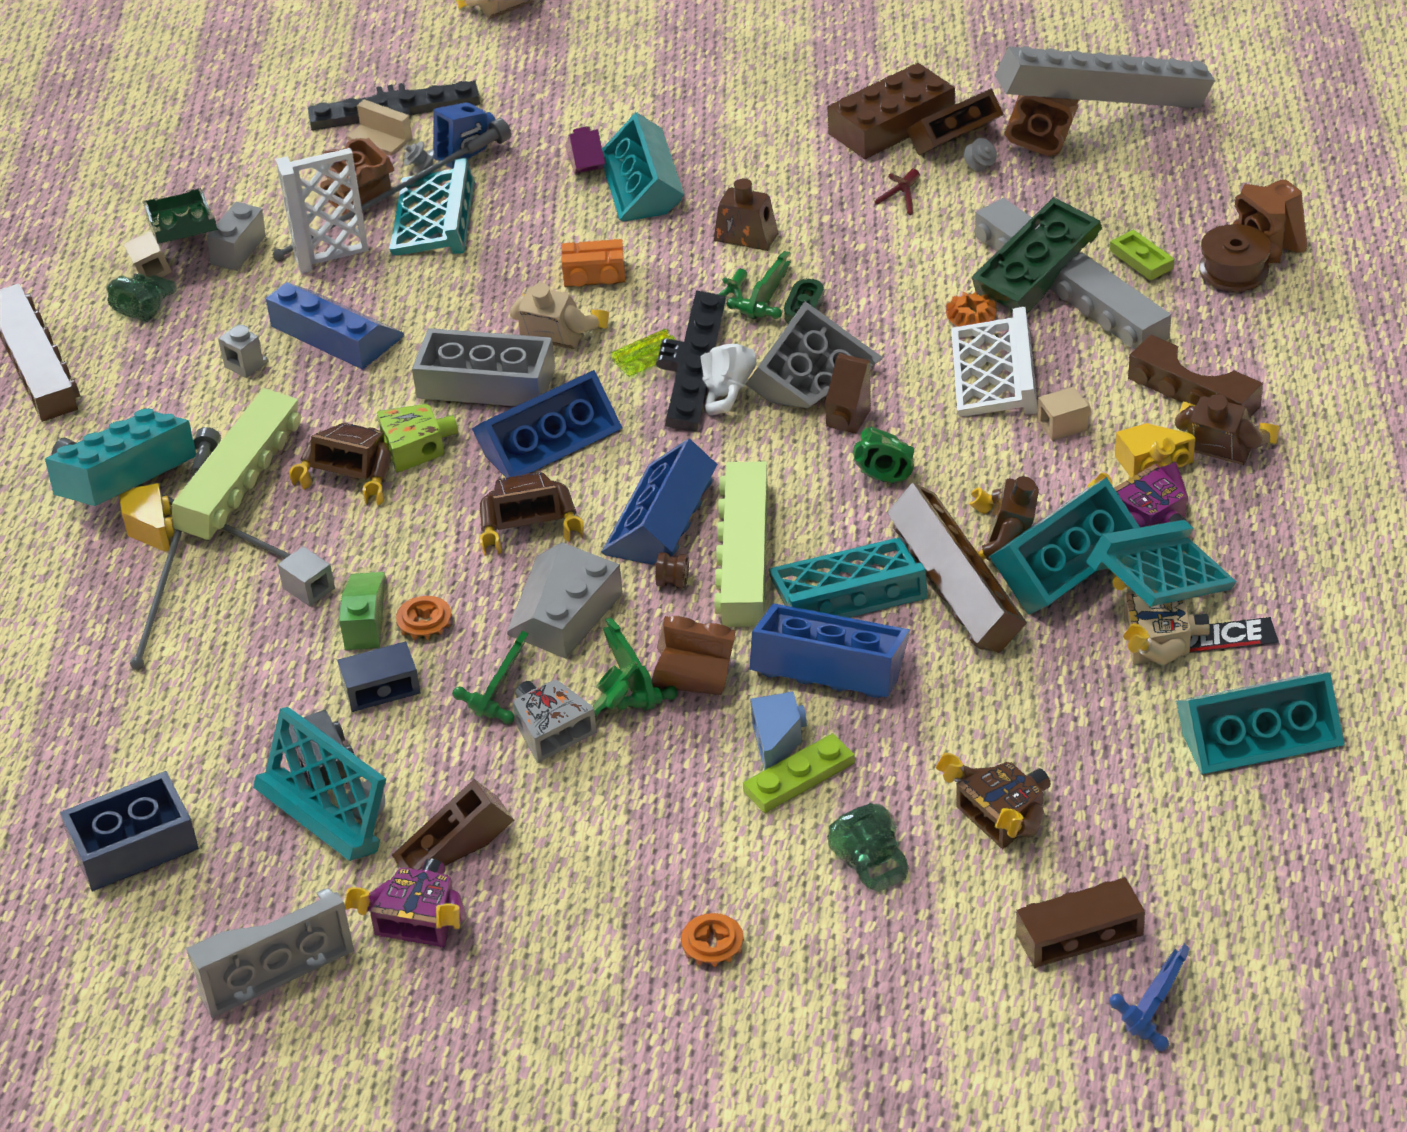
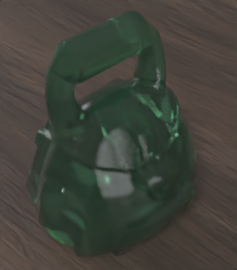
[106,273,177,322]
[827,803,909,892]

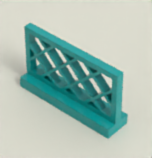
[390,158,475,256]
[1086,520,1237,607]
[769,537,928,618]
[253,707,387,861]

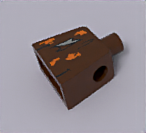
[714,178,778,251]

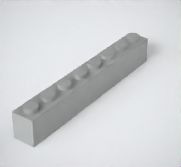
[994,46,1215,108]
[974,198,1171,349]

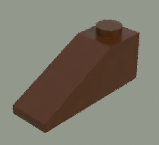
[392,779,514,870]

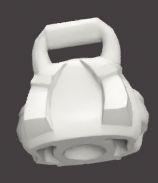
[700,344,757,416]

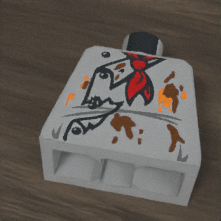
[513,680,597,762]

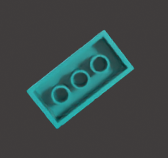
[45,408,196,506]
[989,477,1140,615]

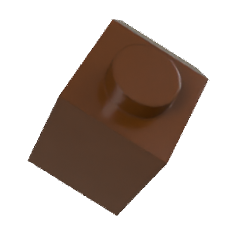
[825,353,871,434]

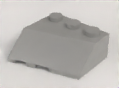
[746,301,883,408]
[507,542,623,659]

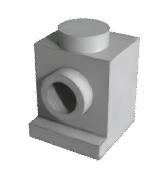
[218,325,269,378]

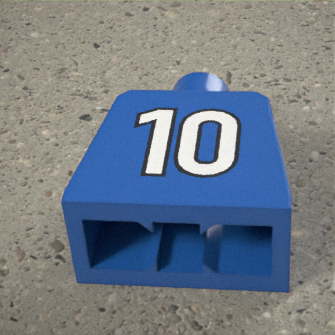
[433,103,496,169]

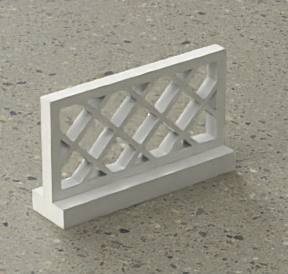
[276,148,369,274]
[951,307,1038,417]

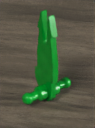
[726,251,791,319]
[603,618,678,711]
[452,630,529,724]

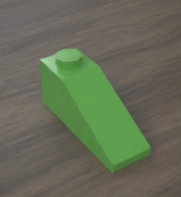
[339,572,385,650]

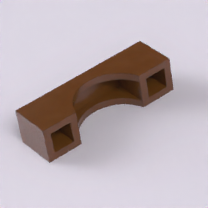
[1128,335,1263,418]

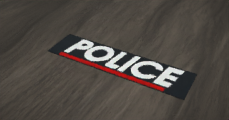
[1189,617,1279,653]

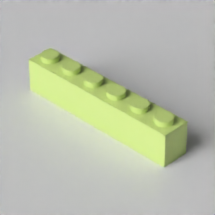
[172,388,301,540]
[714,461,768,627]

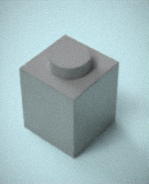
[277,546,335,606]

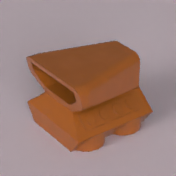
[1004,95,1079,157]
[320,138,395,217]
[1233,179,1307,263]
[651,616,736,695]

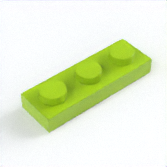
[743,733,855,814]

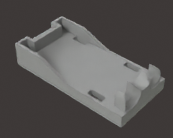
[186,888,354,1018]

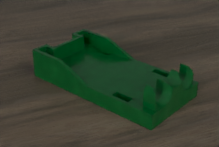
[143,188,218,244]
[971,197,1102,313]

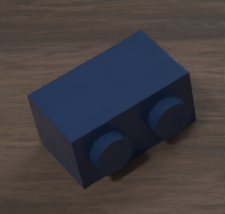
[337,641,421,712]

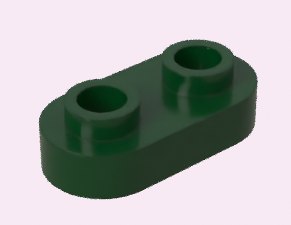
[784,279,824,324]

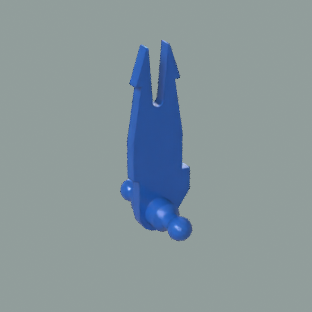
[1109,943,1190,1051]

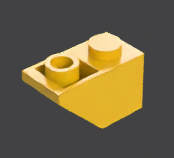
[1115,423,1195,478]
[119,483,175,551]

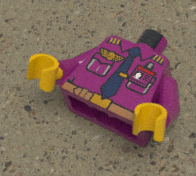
[1087,437,1190,527]
[344,859,467,948]

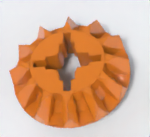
[946,292,997,327]
[396,596,452,640]
[681,913,744,968]

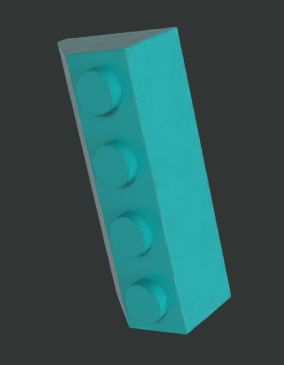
[602,112,685,222]
[1176,672,1345,774]

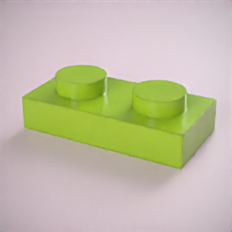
[1109,229,1175,281]

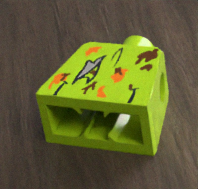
[377,404,458,473]

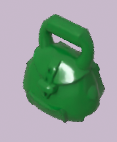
[853,426,915,484]

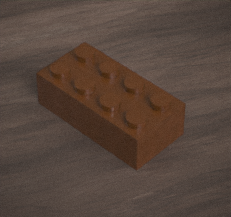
[828,62,955,160]

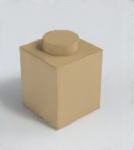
[124,231,172,284]
[1038,387,1091,441]

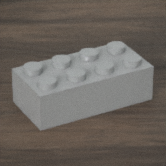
[412,328,555,406]

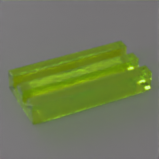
[611,329,675,377]

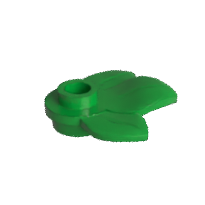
[592,661,637,718]

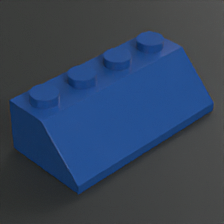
[265,282,404,370]
[472,370,622,478]
[601,438,718,565]
[749,603,910,698]

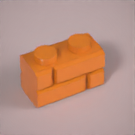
[561,239,625,287]

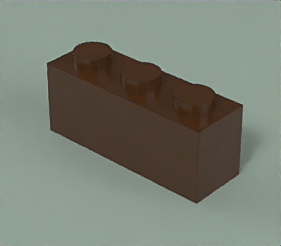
[906,88,1004,156]
[1016,877,1145,968]

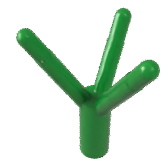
[718,268,748,315]

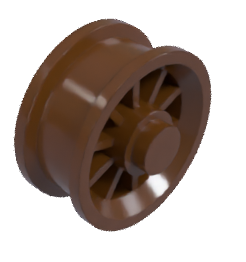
[1199,224,1271,291]

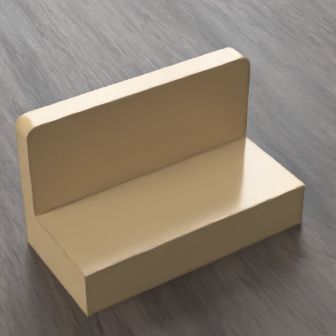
[347,100,413,155]

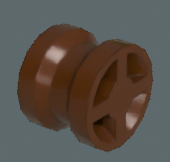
[655,552,689,588]

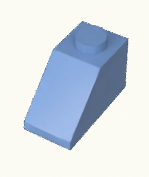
[750,692,807,770]

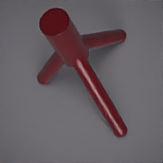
[874,169,920,215]

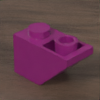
[565,126,605,174]

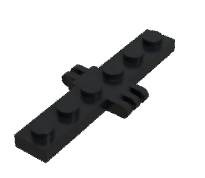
[307,81,480,131]
[656,290,726,432]

